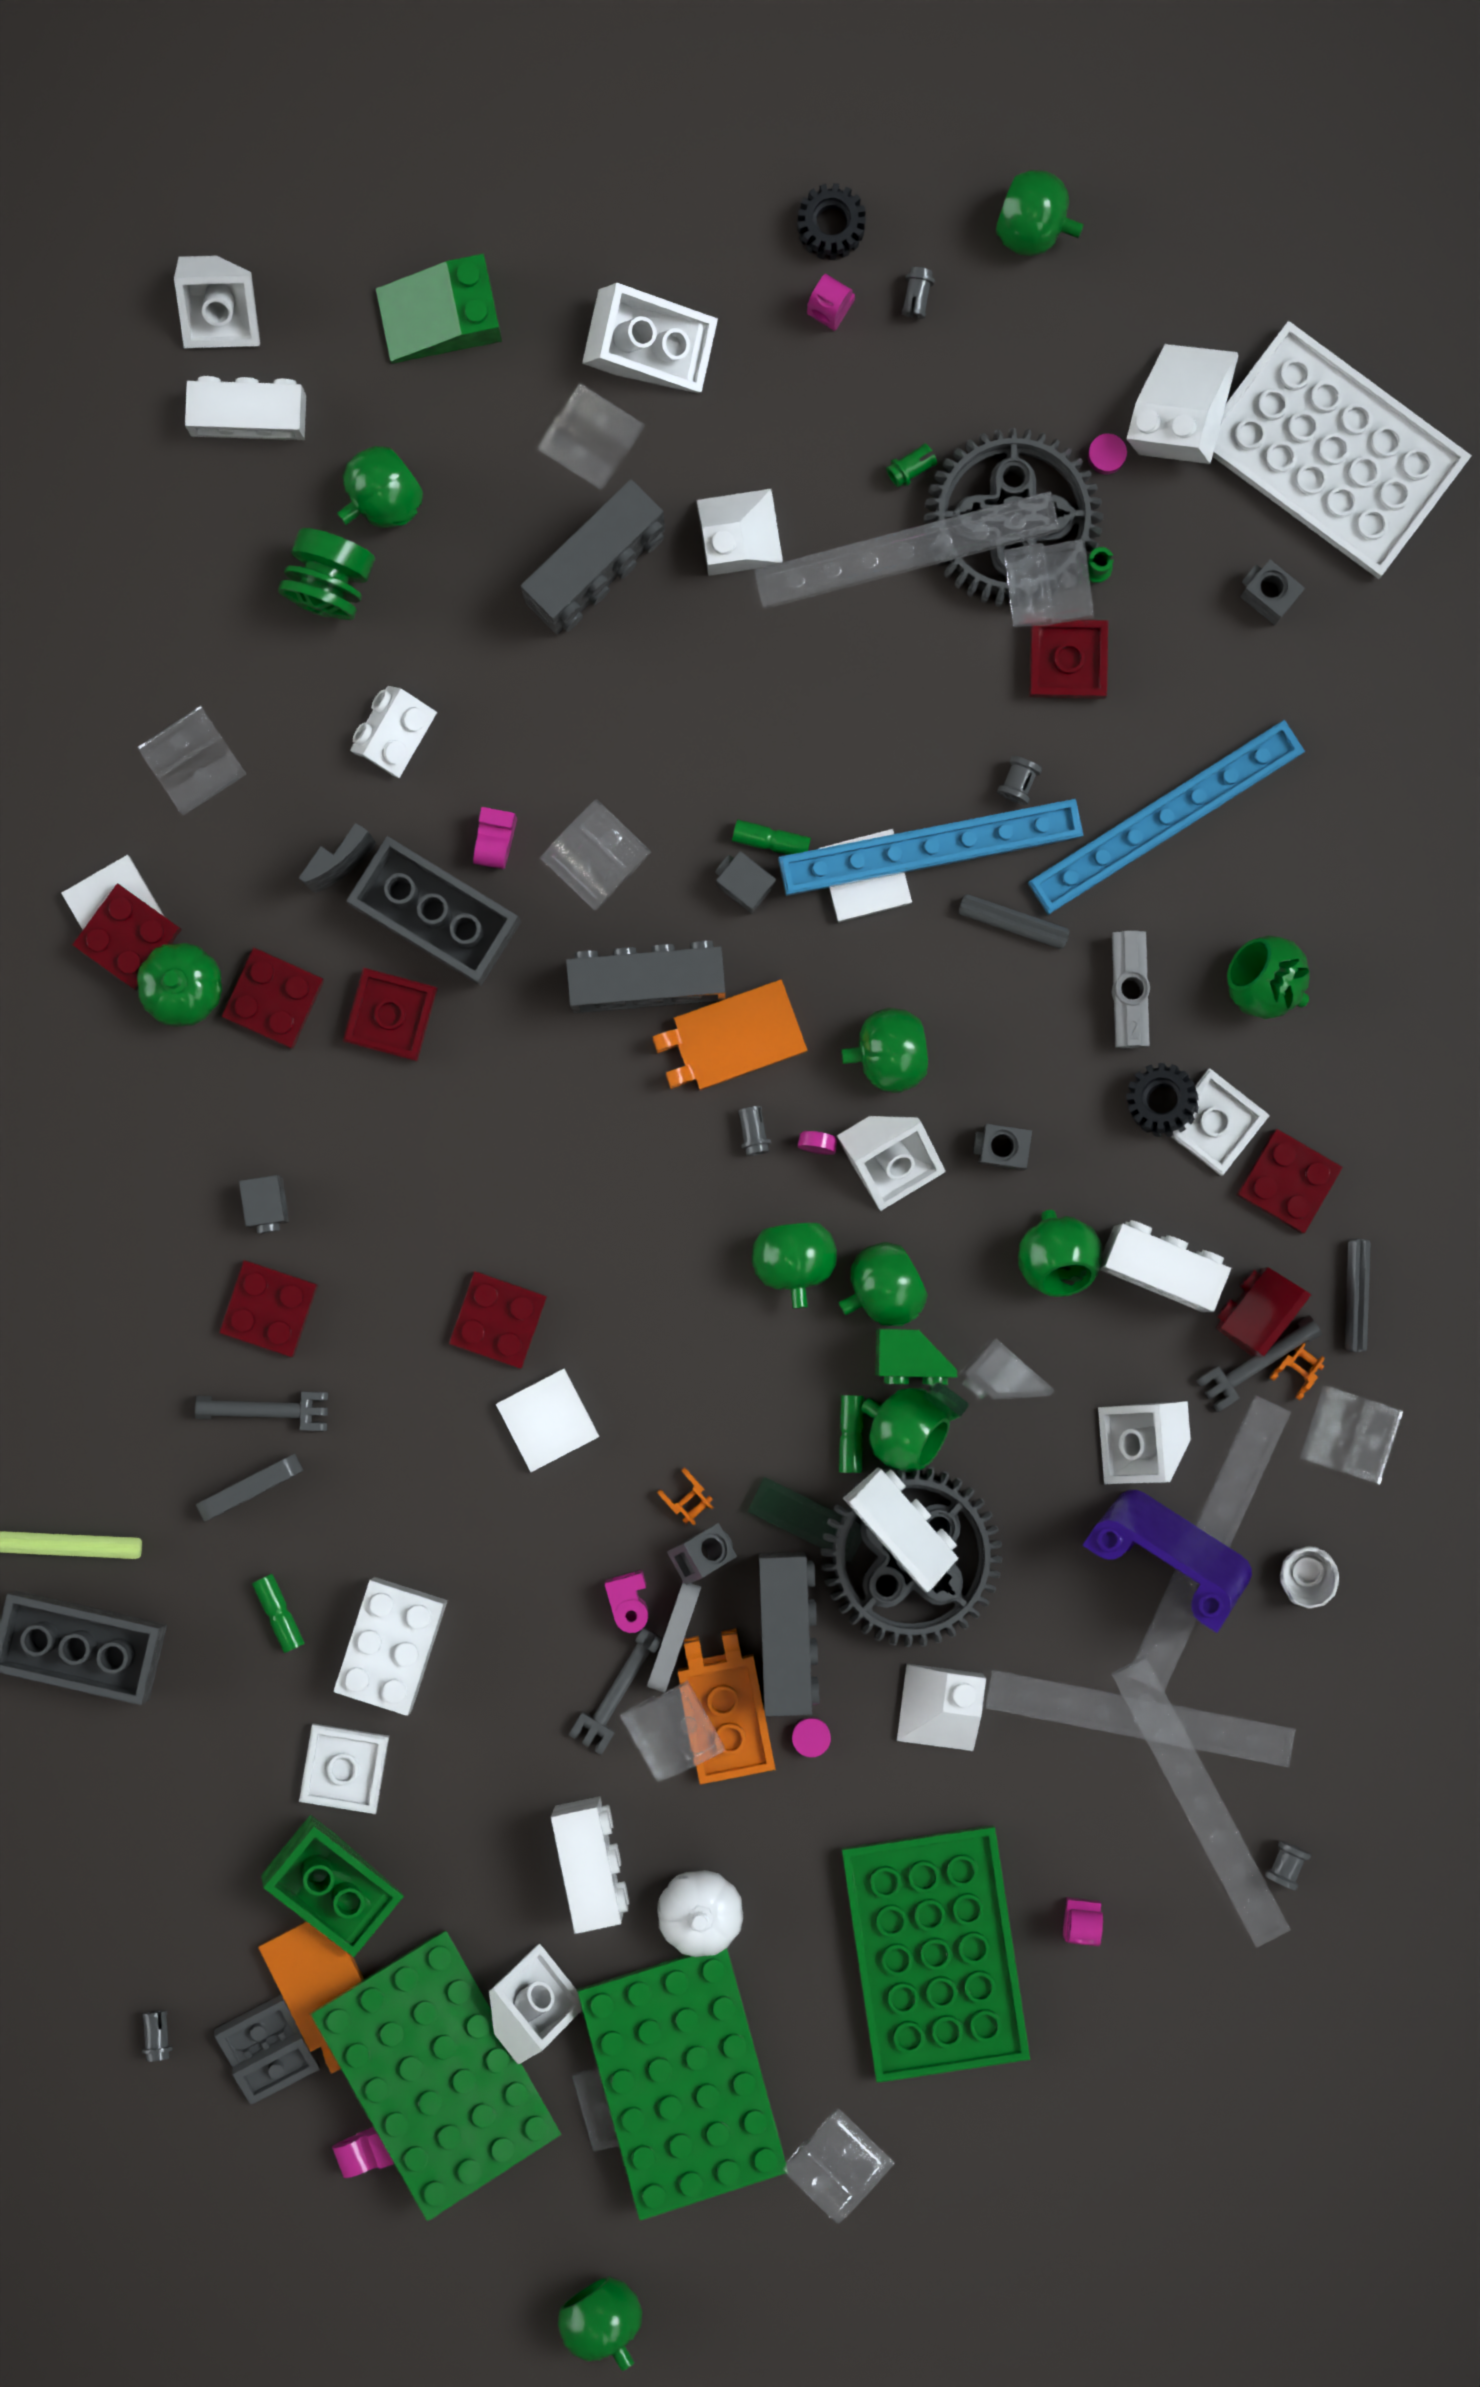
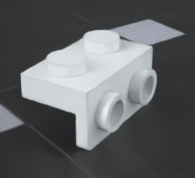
[350,686,437,778]

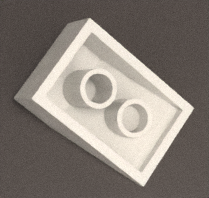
[582,283,718,393]
[1126,344,1238,464]

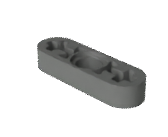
[196,1454,304,1522]

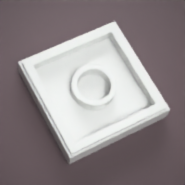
[819,829,912,923]
[62,855,165,930]
[1171,1068,1270,1176]
[496,1368,600,1472]
[299,1723,389,1814]

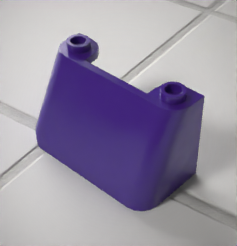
[1083,1490,1252,1633]

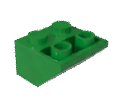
[875,1329,957,1385]

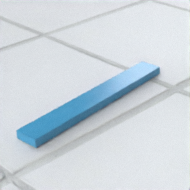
[1027,720,1305,915]
[778,799,1084,896]

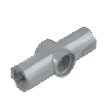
[1111,931,1150,1049]

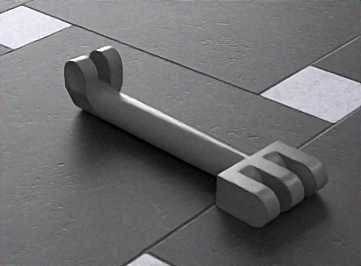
[1196,1315,1323,1412]
[195,1391,328,1431]
[569,1627,663,1755]

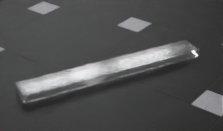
[754,491,1060,609]
[1127,1395,1291,1692]
[1111,1656,1291,1948]
[985,1669,1296,1767]

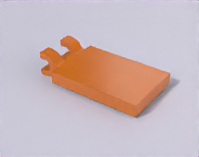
[653,979,808,1091]
[678,1628,776,1785]
[258,1921,364,2074]

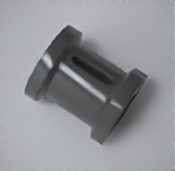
[997,756,1042,805]
[1264,1840,1312,1891]

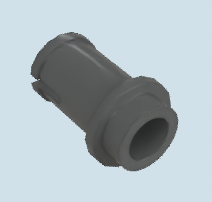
[901,267,935,319]
[738,1106,771,1156]
[141,2010,173,2061]

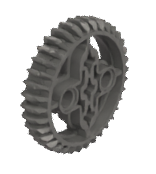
[924,428,1103,608]
[821,1466,1002,1647]

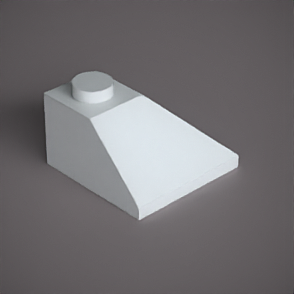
[174,256,260,348]
[697,489,783,576]
[837,1116,946,1211]
[1098,1401,1191,1484]
[897,1663,986,1751]
[489,1944,582,2064]

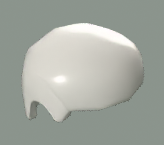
[1280,1546,1339,1609]

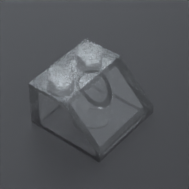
[960,1338,1055,1400]

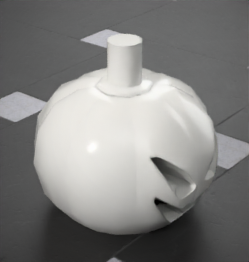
[657,1870,743,1957]

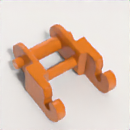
[1269,1343,1325,1401]
[657,1467,714,1525]

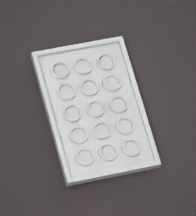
[1212,321,1472,579]

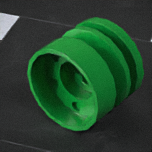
[278,528,375,621]

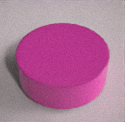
[1088,434,1127,475]
[798,1131,838,1155]
[792,1717,831,1757]

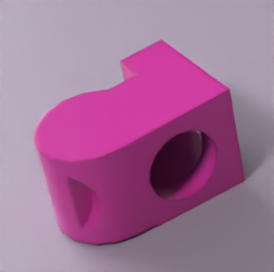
[807,273,855,331]
[473,807,517,870]
[605,1570,648,1633]
[1062,1897,1103,1946]
[332,2127,394,2178]

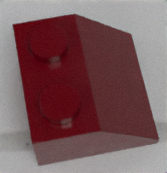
[1215,1267,1311,1357]

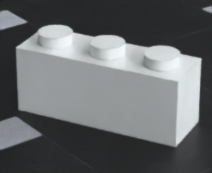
[185,376,306,440]

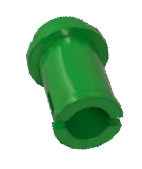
[886,443,937,487]
[1082,547,1114,583]

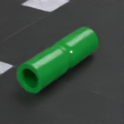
[732,819,811,855]
[839,1395,864,1473]
[251,1573,305,1653]

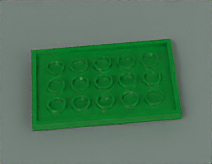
[841,1825,1030,2083]
[309,1930,562,2222]
[576,1948,788,2221]

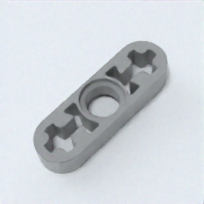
[647,1582,701,1693]

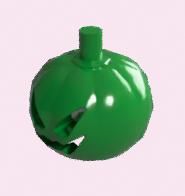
[996,170,1084,257]
[337,446,423,529]
[1227,935,1310,1020]
[137,943,222,1027]
[841,1008,928,1093]
[1018,1210,1102,1297]
[751,1223,837,1309]
[838,1242,928,1326]
[861,1388,950,1472]
[558,2276,642,2371]

